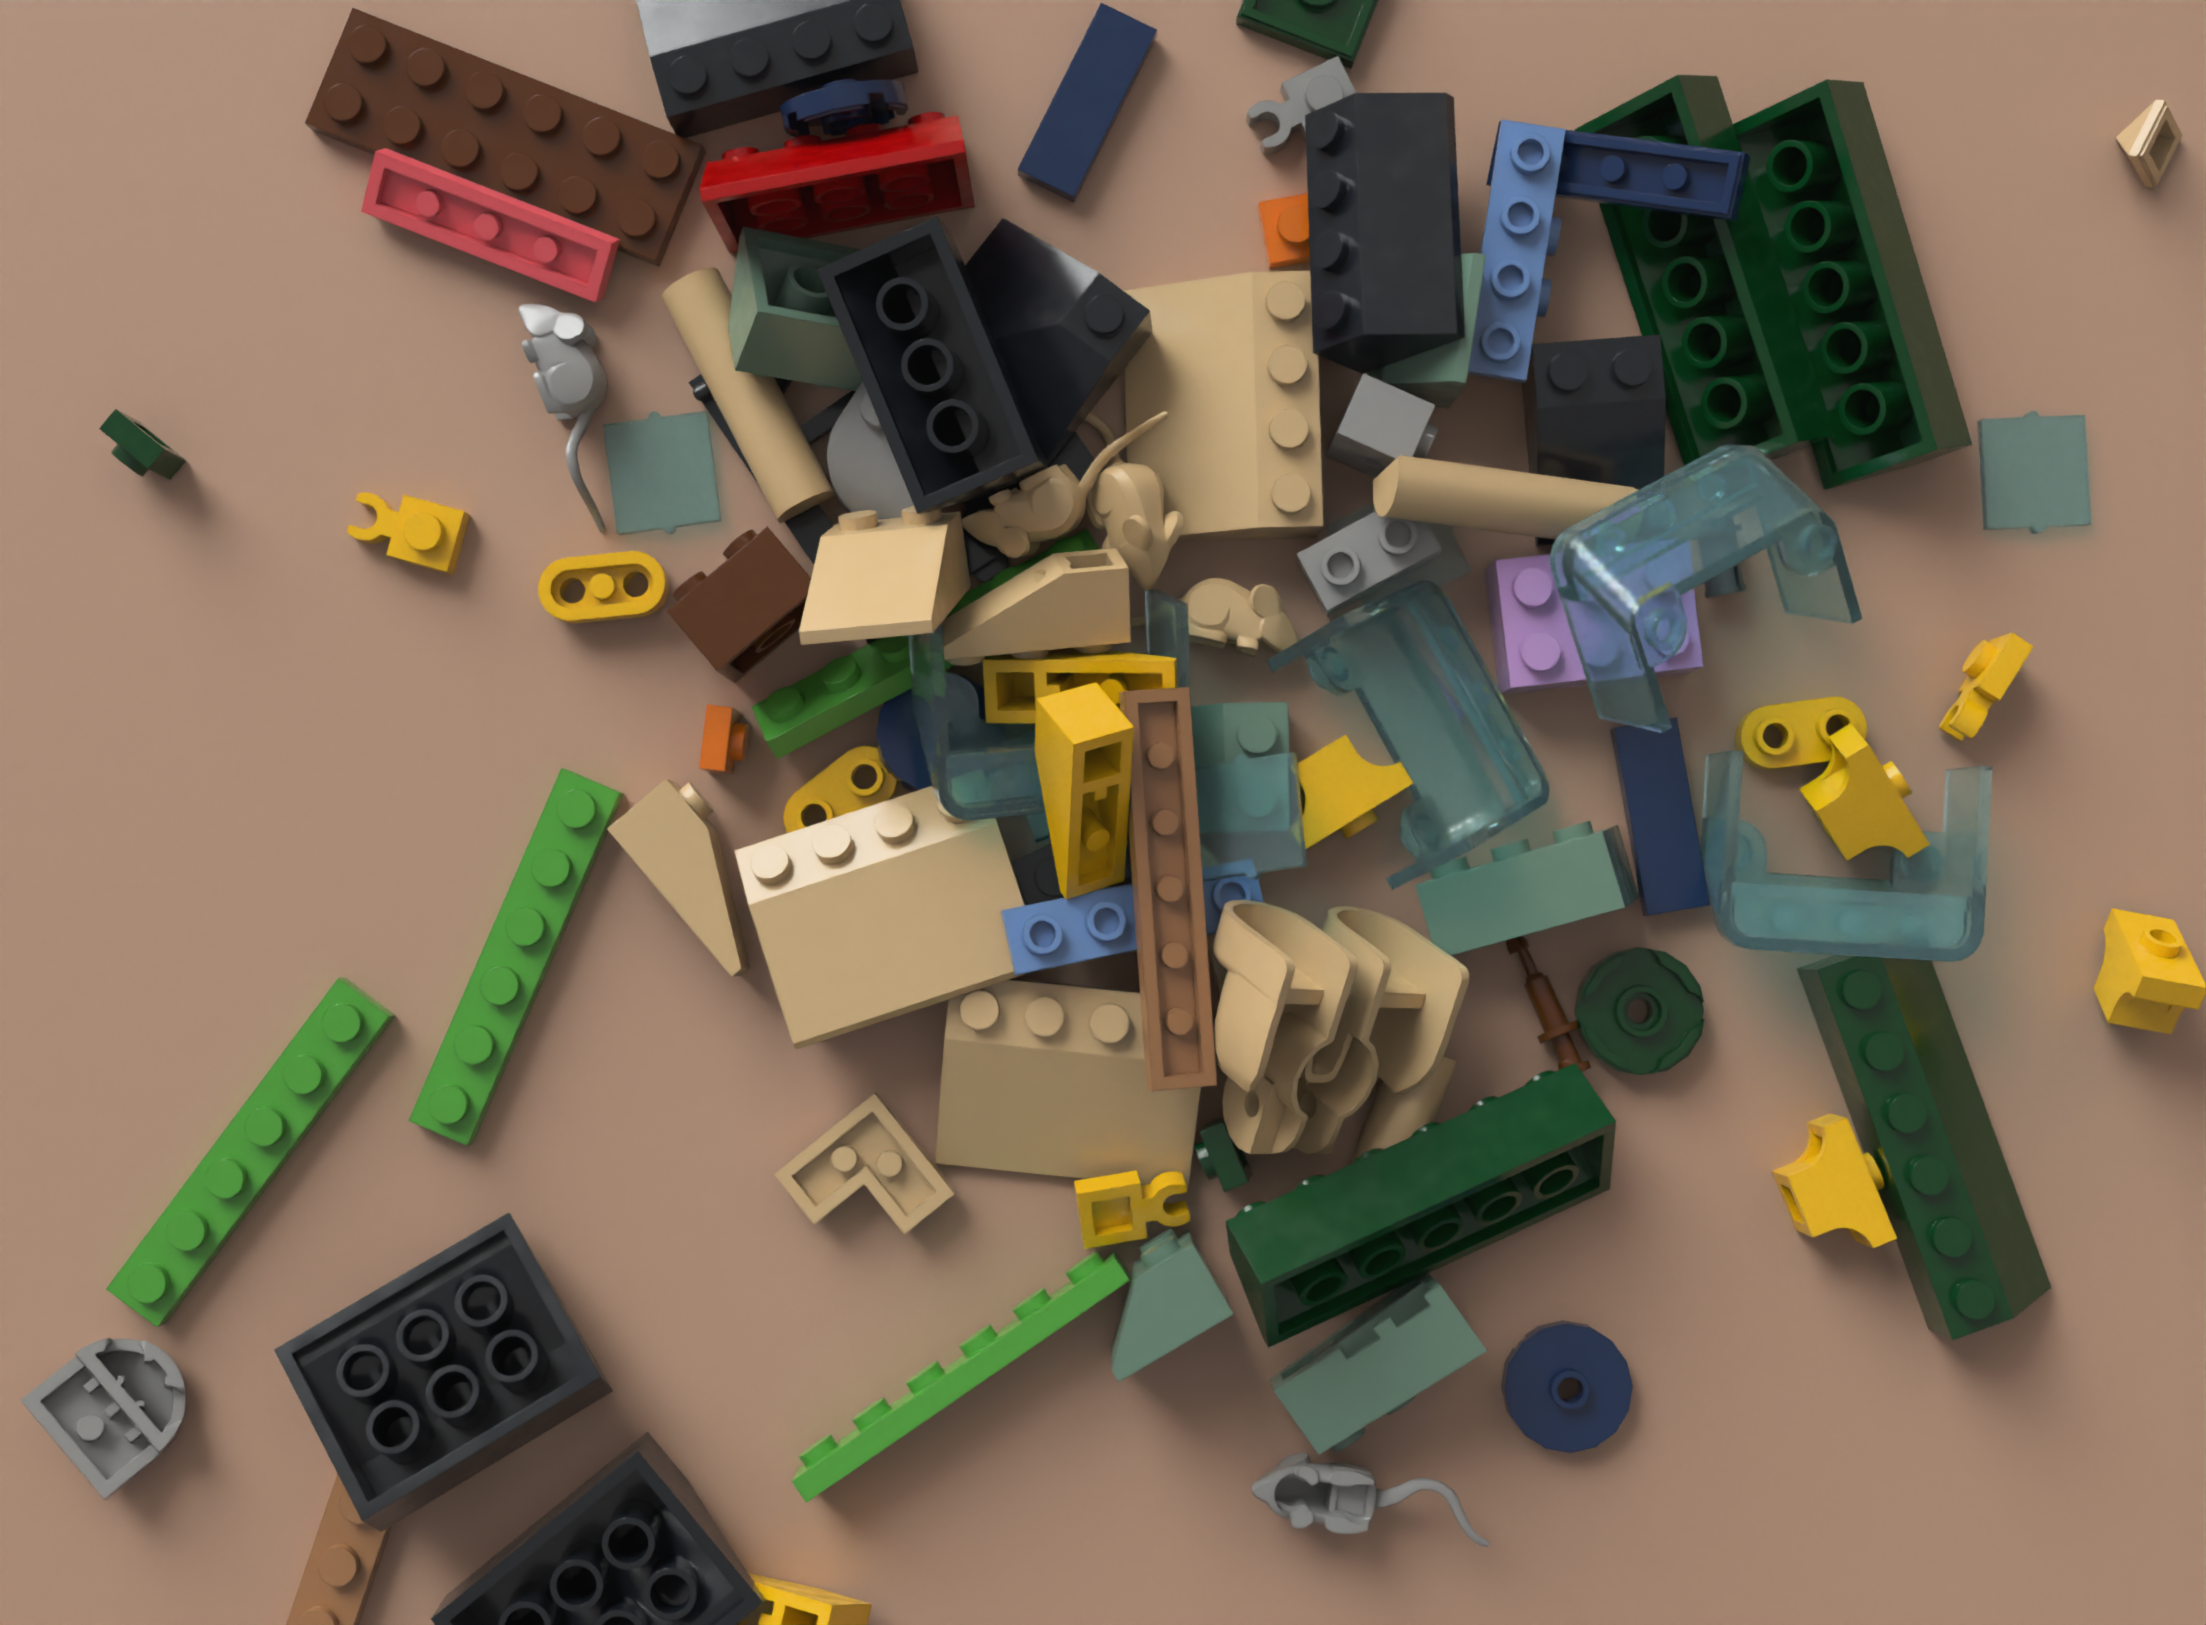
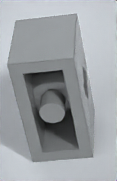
[1326,373,1438,478]
[1297,511,1442,617]

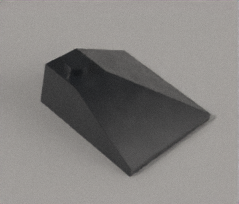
[965,218,1153,465]

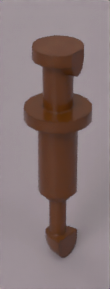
[1506,936,1591,1072]

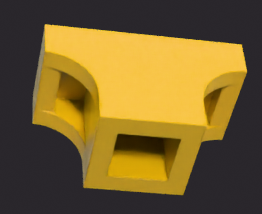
[1799,724,1930,861]
[1287,734,1414,852]
[2093,908,2206,1034]
[1772,1113,1897,1248]

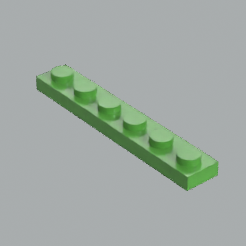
[751,529,1100,759]
[408,768,624,1146]
[106,978,396,1327]
[792,1251,1130,1503]

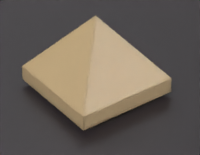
[2116,99,2182,189]

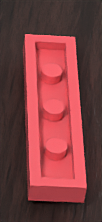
[361,148,620,303]

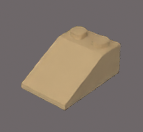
[799,506,971,645]

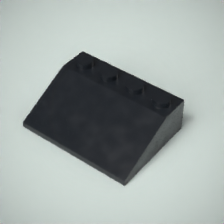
[636,0,919,138]
[274,1213,613,1532]
[431,1431,764,1625]

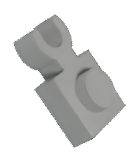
[1246,56,1356,155]

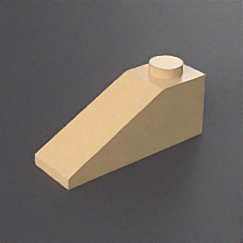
[607,779,750,977]

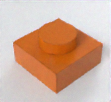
[1257,193,1310,269]
[699,704,749,775]

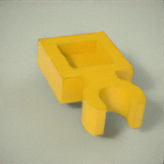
[347,492,470,575]
[1938,633,2034,742]
[1074,1170,1191,1249]

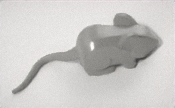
[518,304,608,532]
[1251,1452,1489,1547]

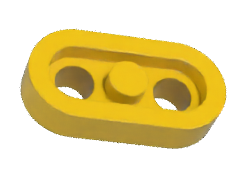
[538,551,669,624]
[1735,696,1867,770]
[783,746,899,833]

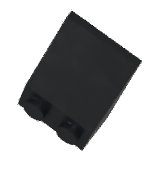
[1522,334,1666,547]

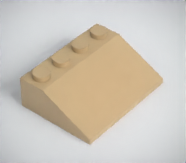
[1123,271,1323,541]
[735,770,1025,1050]
[935,979,1201,1189]

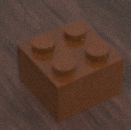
[667,526,811,683]

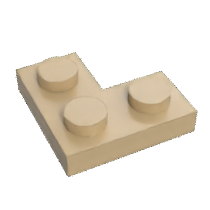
[774,1092,956,1235]

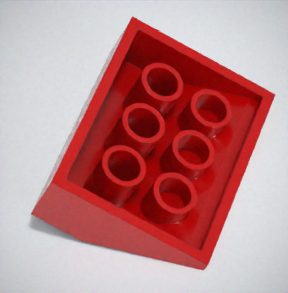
[699,112,975,253]

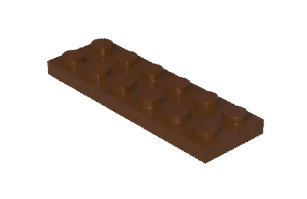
[305,8,706,267]

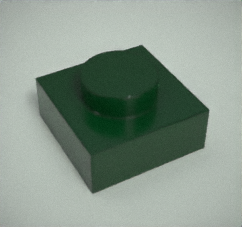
[99,409,186,480]
[1195,1117,1253,1192]

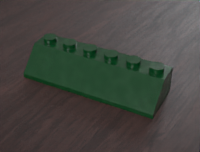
[1575,75,1836,485]
[1733,79,1972,490]
[1797,926,2052,1340]
[1226,1063,1616,1348]

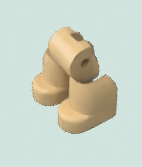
[1213,900,1469,1154]

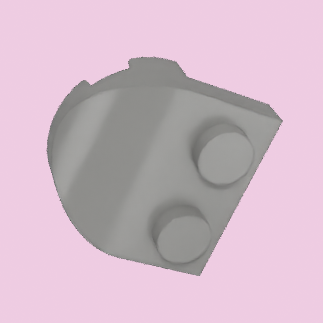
[827,381,914,520]
[21,1338,186,1501]

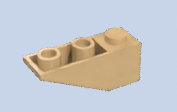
[928,548,1131,666]

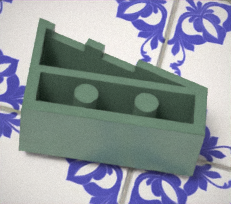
[1415,821,1639,956]
[1269,1273,1487,1455]

